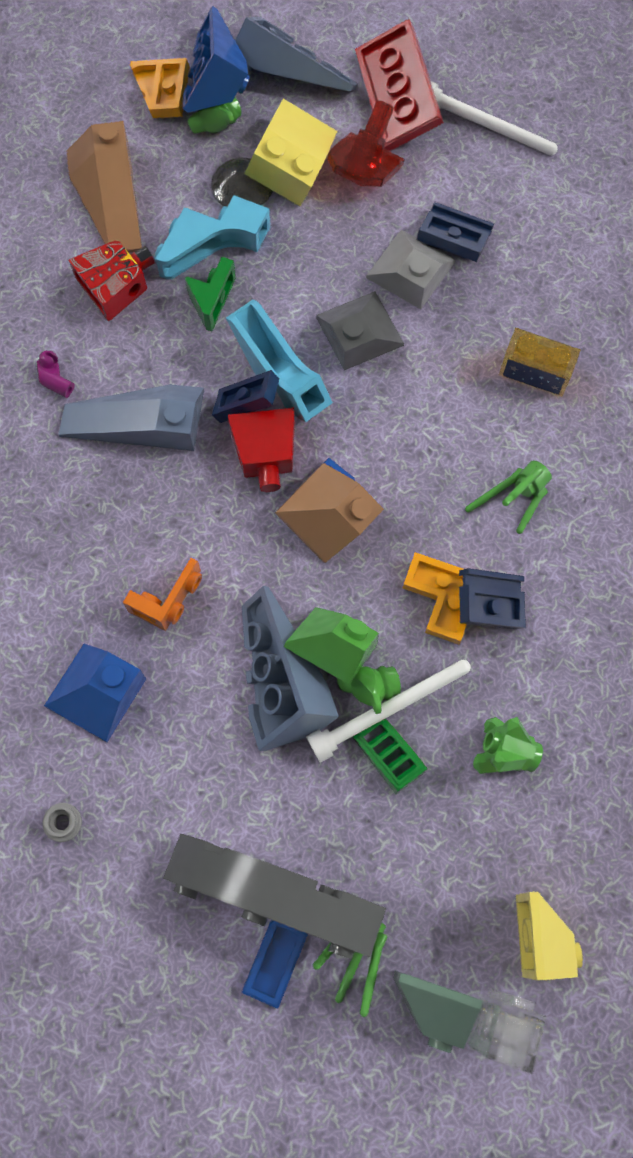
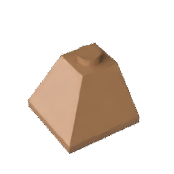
[275,463,384,563]

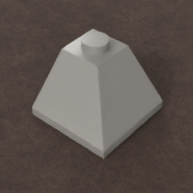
[366,229,456,309]

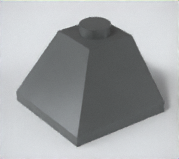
[316,291,404,370]

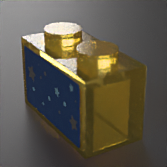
[499,327,581,397]

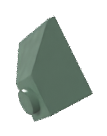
[393,970,483,1053]

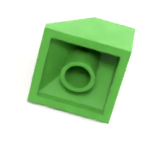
[284,607,379,684]

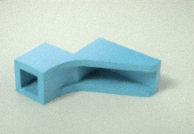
[154,195,270,279]
[226,300,333,422]

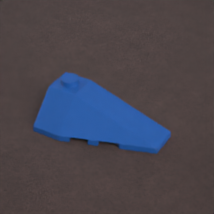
[183,6,250,113]

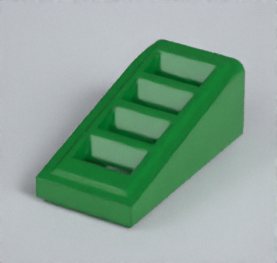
[352,718,427,794]

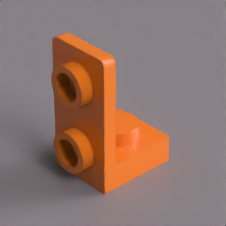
[123,558,202,631]

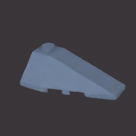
[235,17,358,92]
[59,384,204,451]
[242,586,339,751]

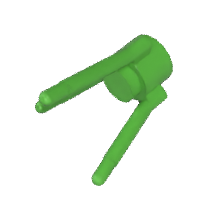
[465,460,552,534]
[313,923,388,1017]

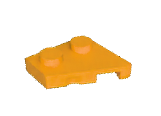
[130,58,190,118]

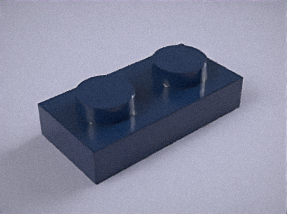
[212,370,280,423]

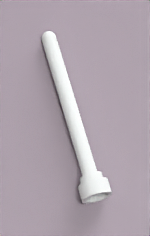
[431,81,558,156]
[306,660,471,763]

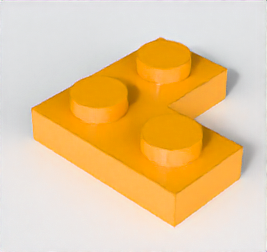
[403,552,467,645]

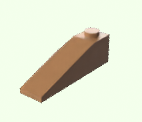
[66,121,142,253]

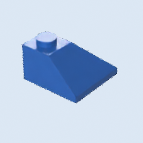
[44,643,146,742]

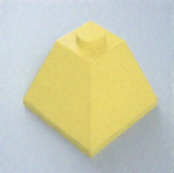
[516,892,583,980]

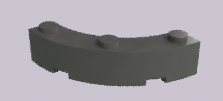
[163,833,386,960]

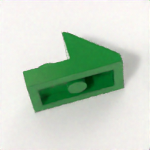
[185,256,236,332]

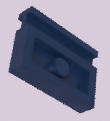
[417,202,494,262]
[459,568,526,629]

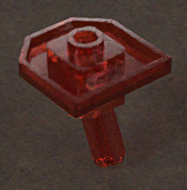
[327,100,405,187]

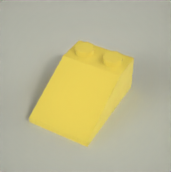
[244,99,338,206]

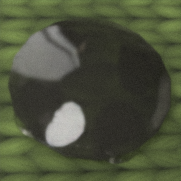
[211,157,273,207]

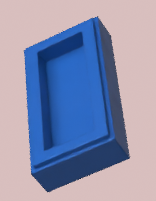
[241,920,308,1009]

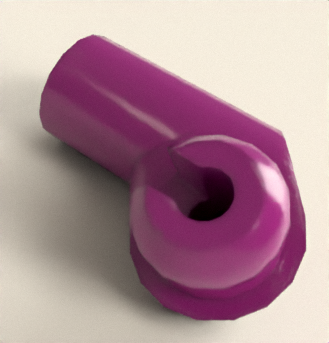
[37,350,75,398]

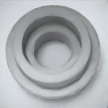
[42,803,82,842]

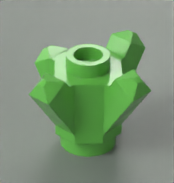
[473,717,543,774]

